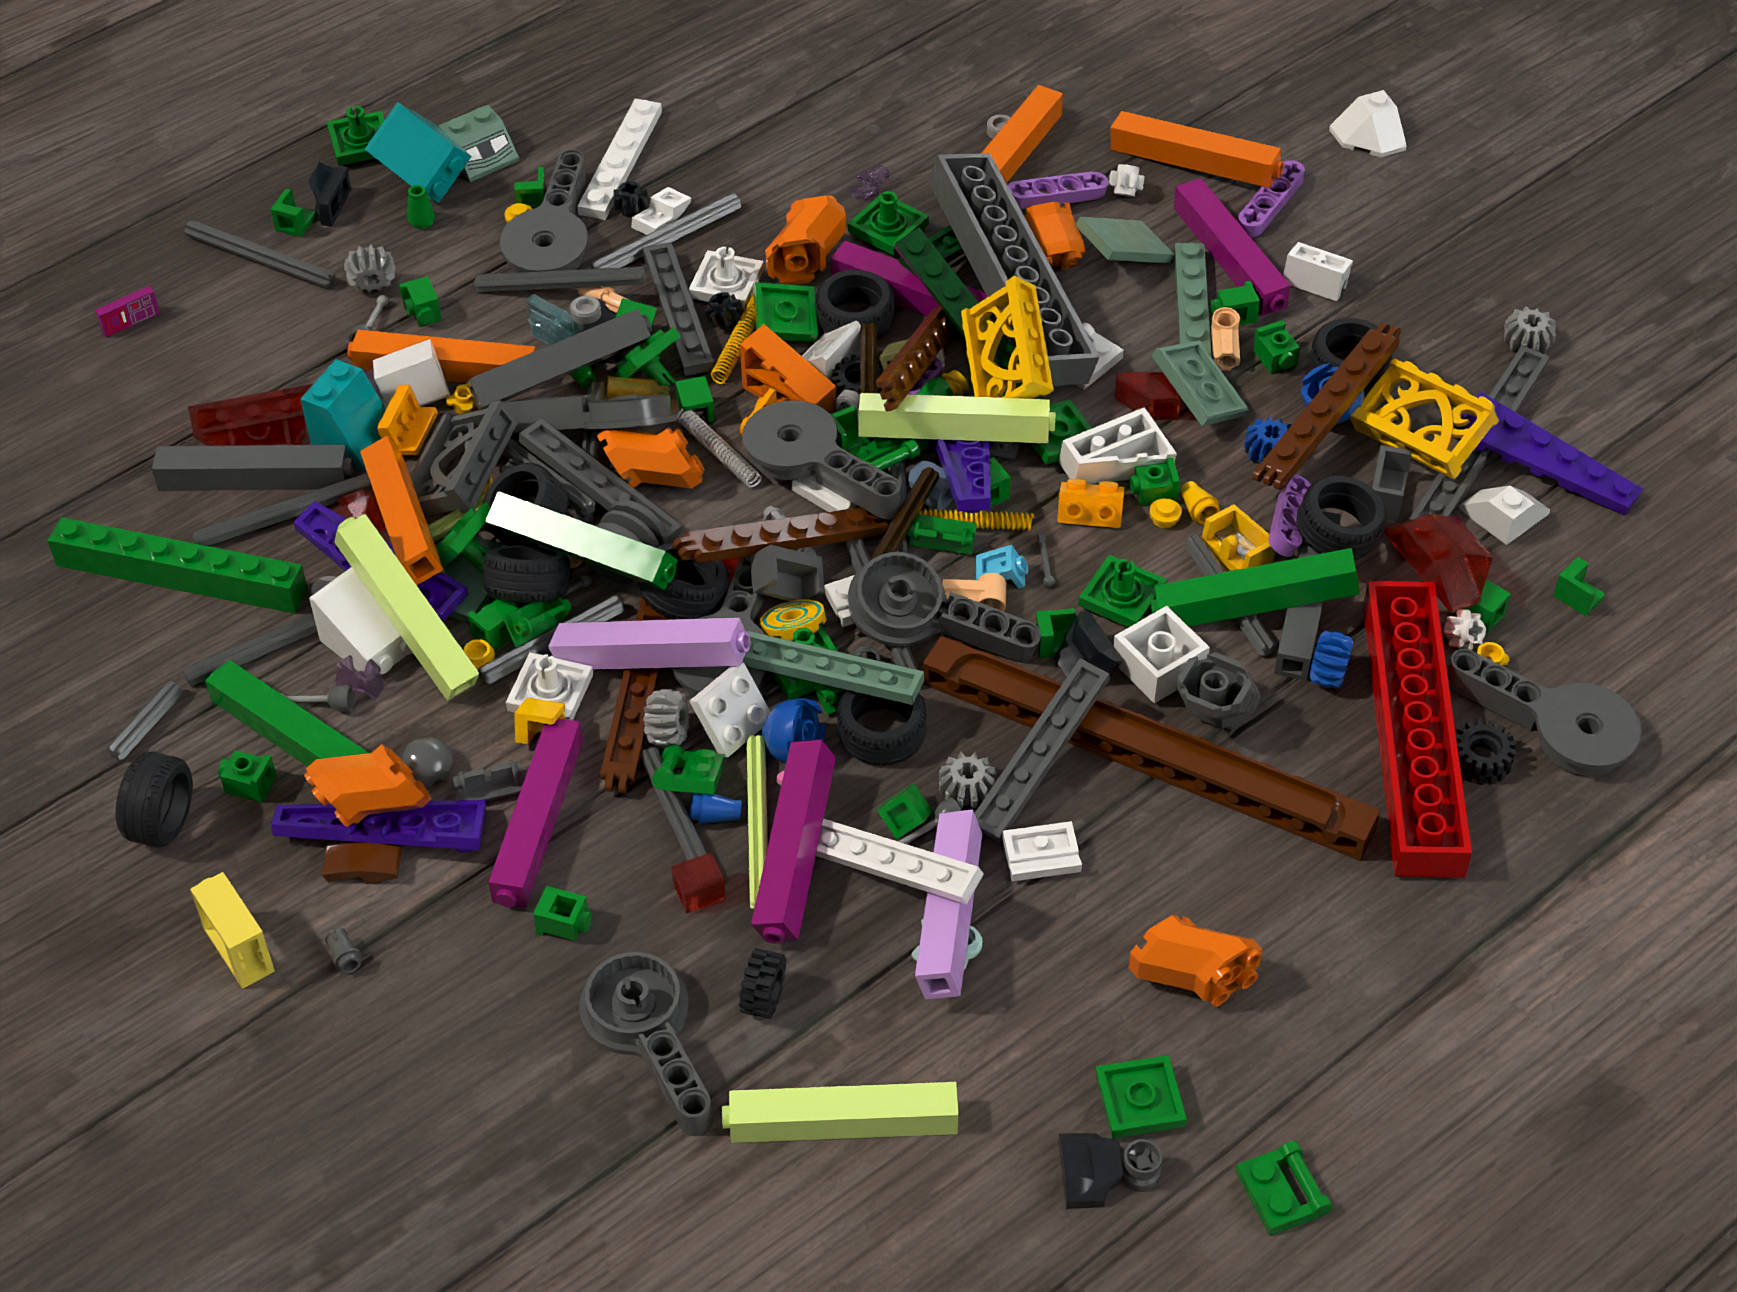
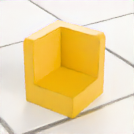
[514,697,565,744]

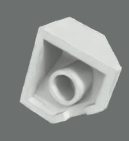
[1329,90,1407,157]
[1459,486,1550,545]

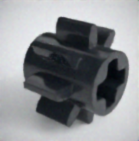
[613,181,648,218]
[704,292,744,330]

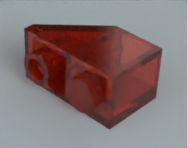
[1115,372,1181,420]
[332,489,386,532]

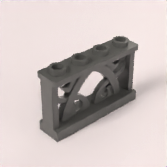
[410,400,518,516]

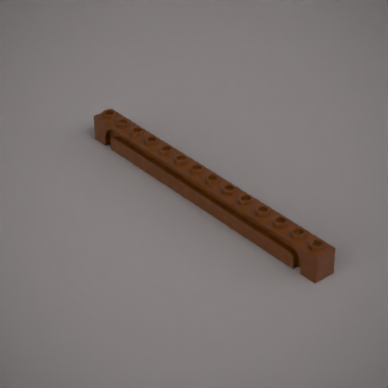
[923,636,1380,861]

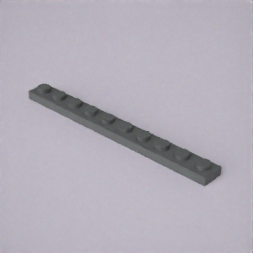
[1393,346,1550,561]

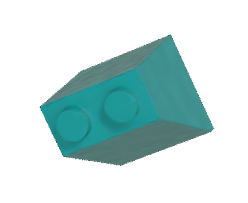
[365,102,472,203]
[300,359,386,472]

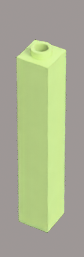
[859,393,1056,443]
[334,514,479,701]
[722,1082,958,1143]

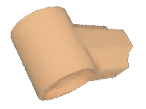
[1210,307,1240,371]
[942,573,1007,611]

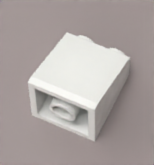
[309,567,413,682]

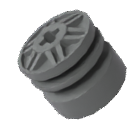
[587,500,668,587]

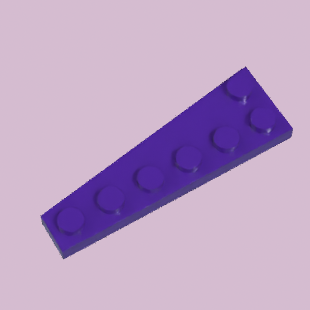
[1454,391,1643,515]
[933,439,991,513]
[294,501,469,622]
[271,800,487,853]

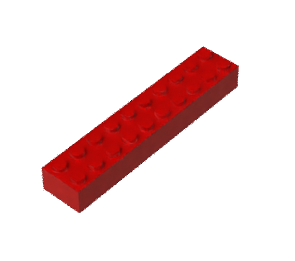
[1363,581,1472,878]

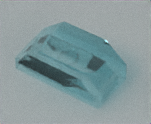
[527,294,580,345]

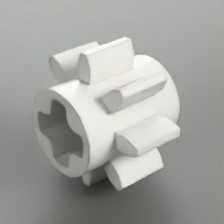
[1108,164,1145,197]
[1443,609,1486,650]

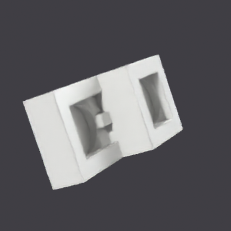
[631,187,691,235]

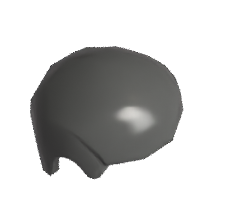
[401,737,454,790]

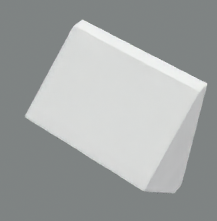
[802,321,861,382]
[373,339,450,407]

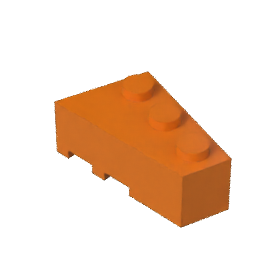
[740,324,836,414]

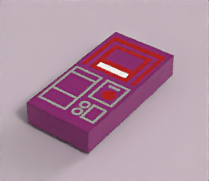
[95,286,160,337]

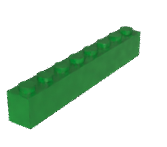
[47,517,308,614]

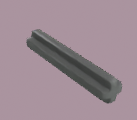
[107,680,183,761]

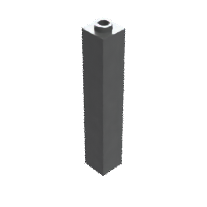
[467,308,652,410]
[152,445,354,491]
[1274,511,1342,681]

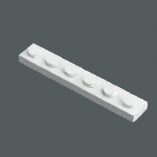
[577,99,662,220]
[816,819,984,904]

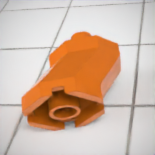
[765,196,846,285]
[1024,201,1086,270]
[597,426,705,489]
[304,744,432,827]
[1128,915,1263,1007]

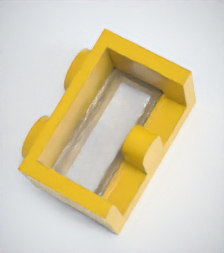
[1202,504,1276,571]

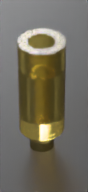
[607,376,669,399]

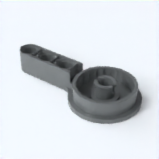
[500,149,588,273]
[502,394,679,433]
[742,401,902,519]
[847,552,1041,662]
[671,556,766,697]
[1447,649,1641,776]
[579,952,713,1136]

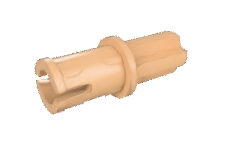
[578,286,629,313]

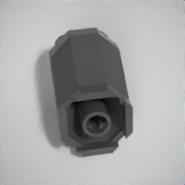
[1176,652,1261,730]

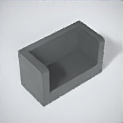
[1372,445,1412,522]
[750,545,825,601]

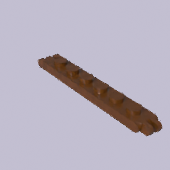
[876,306,953,412]
[1252,322,1401,490]
[672,507,890,563]
[600,597,672,793]

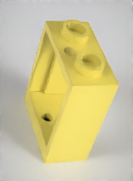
[190,872,275,989]

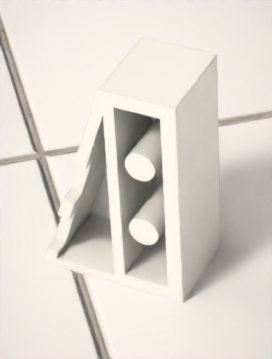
[1059,408,1177,484]

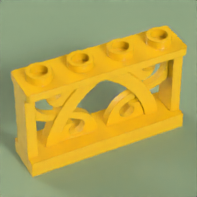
[961,275,1054,399]
[1350,358,1499,480]

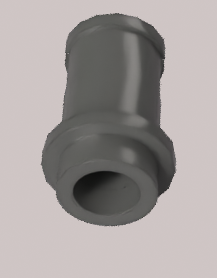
[325,927,362,974]

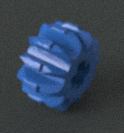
[1244,416,1292,464]
[1310,631,1353,689]

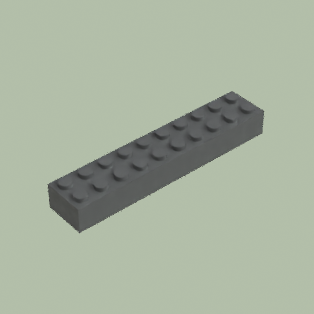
[928,153,1100,386]

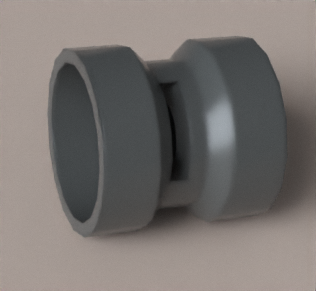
[1122,1139,1163,1192]

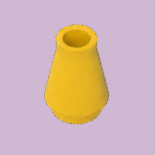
[1180,481,1220,525]

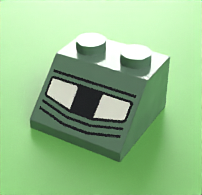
[438,105,519,182]

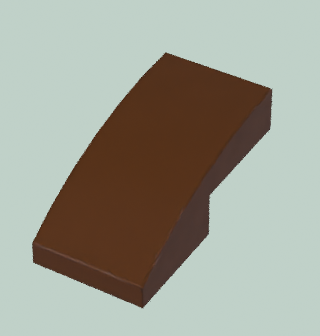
[322,842,402,884]

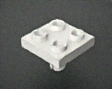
[689,247,764,309]
[506,652,593,720]
[689,662,771,758]

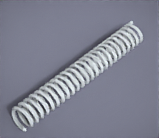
[677,409,762,488]

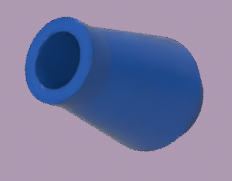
[690,793,741,824]

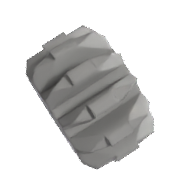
[344,244,396,293]
[1504,306,1556,354]
[643,689,691,747]
[939,752,996,811]

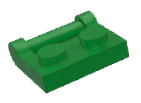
[849,437,920,471]
[652,744,725,795]
[1235,1141,1333,1236]

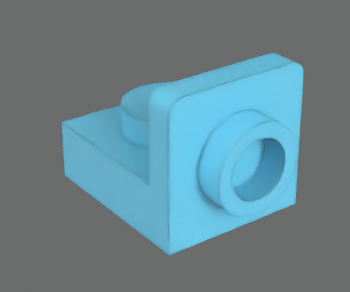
[976,545,1028,589]

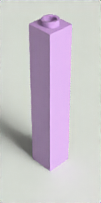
[548,618,751,669]
[915,810,982,1000]

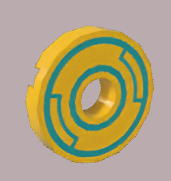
[760,599,826,641]

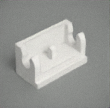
[1283,242,1353,301]

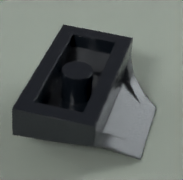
[308,162,352,227]
[1054,611,1123,677]
[1058,1133,1123,1209]

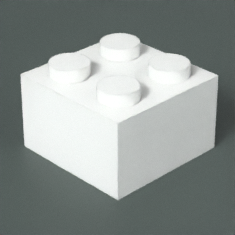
[1114,606,1210,703]

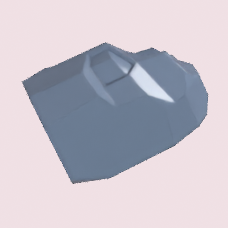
[908,461,953,511]

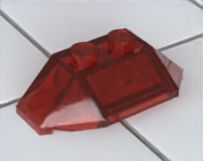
[188,384,313,446]
[1384,514,1493,613]

